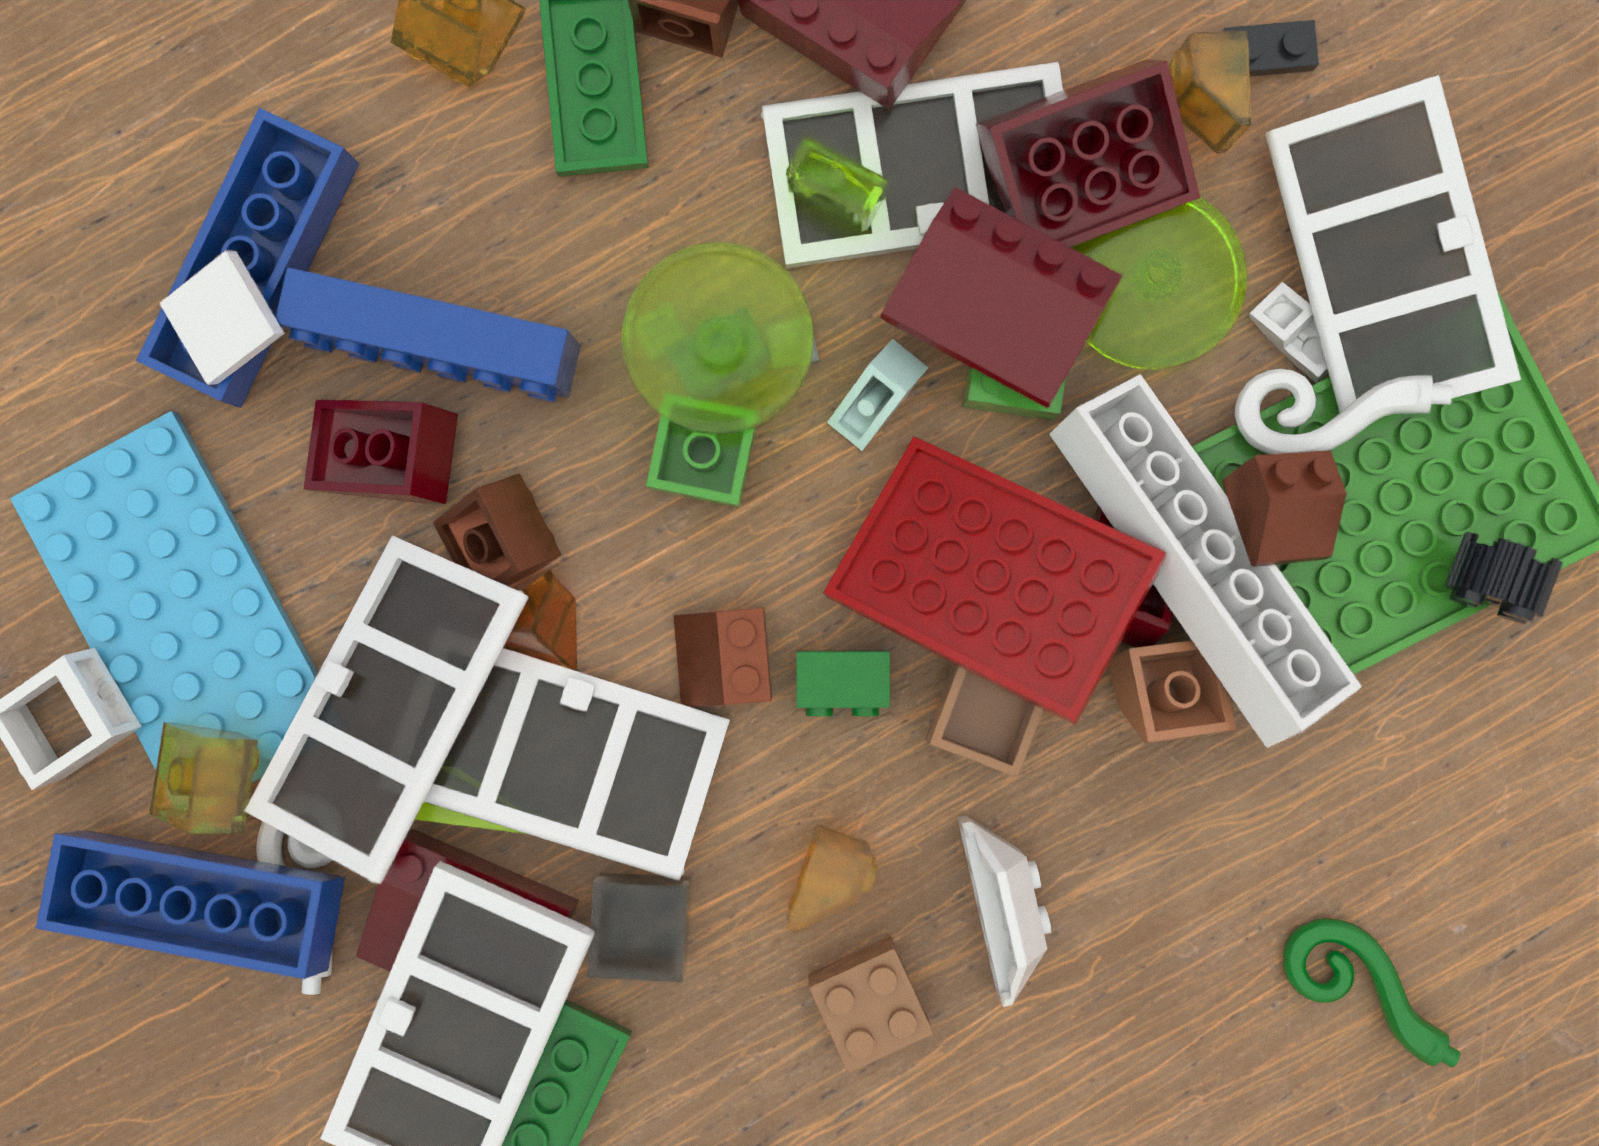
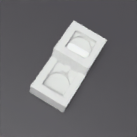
[1249,282,1351,383]

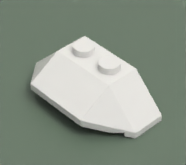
[957,815,1051,1007]

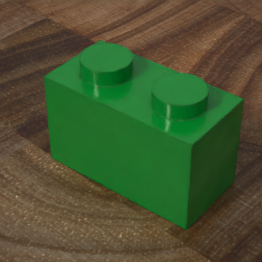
[796,650,890,717]

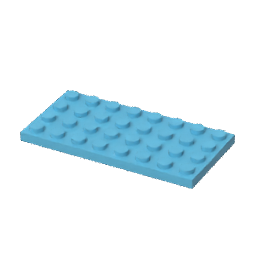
[10,411,350,820]

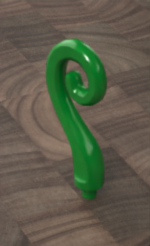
[1283,918,1460,1068]

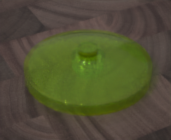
[1070,197,1247,370]
[622,242,814,435]

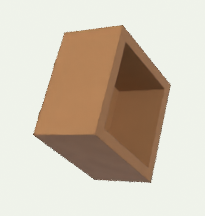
[925,663,1044,778]
[808,936,934,1074]

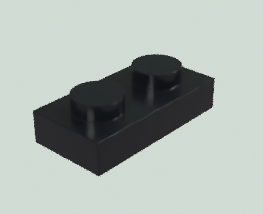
[1219,20,1319,79]

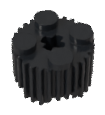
[1445,532,1563,624]

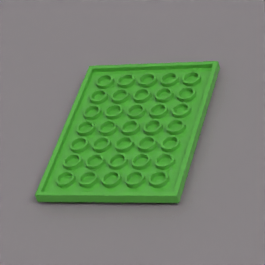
[1192,292,1599,675]

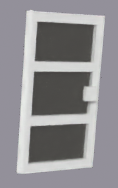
[761,62,1063,268]
[1265,75,1521,417]
[244,535,529,884]
[381,628,730,881]
[320,861,595,1146]

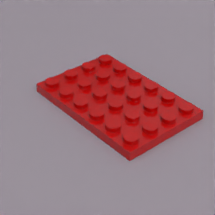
[823,437,1166,726]

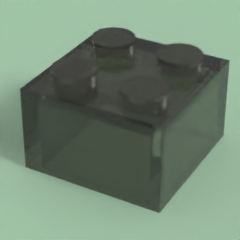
[588,872,692,982]

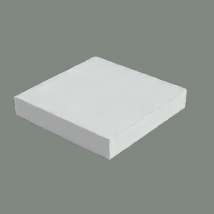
[160,251,284,385]

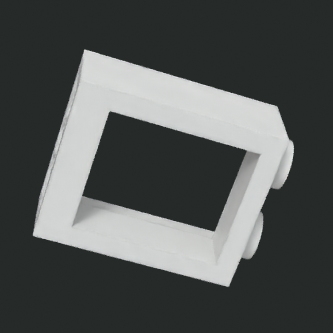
[0,648,142,790]

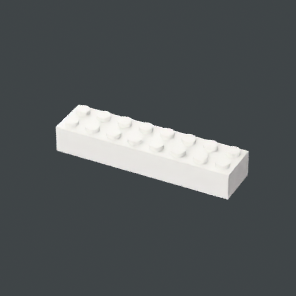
[1049,374,1362,748]

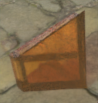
[475,570,577,671]

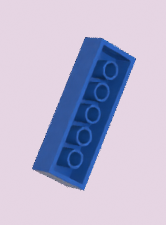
[136,107,360,408]
[276,267,581,403]
[36,830,345,979]

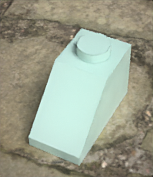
[827,339,928,451]

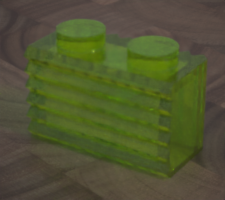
[785,136,889,232]

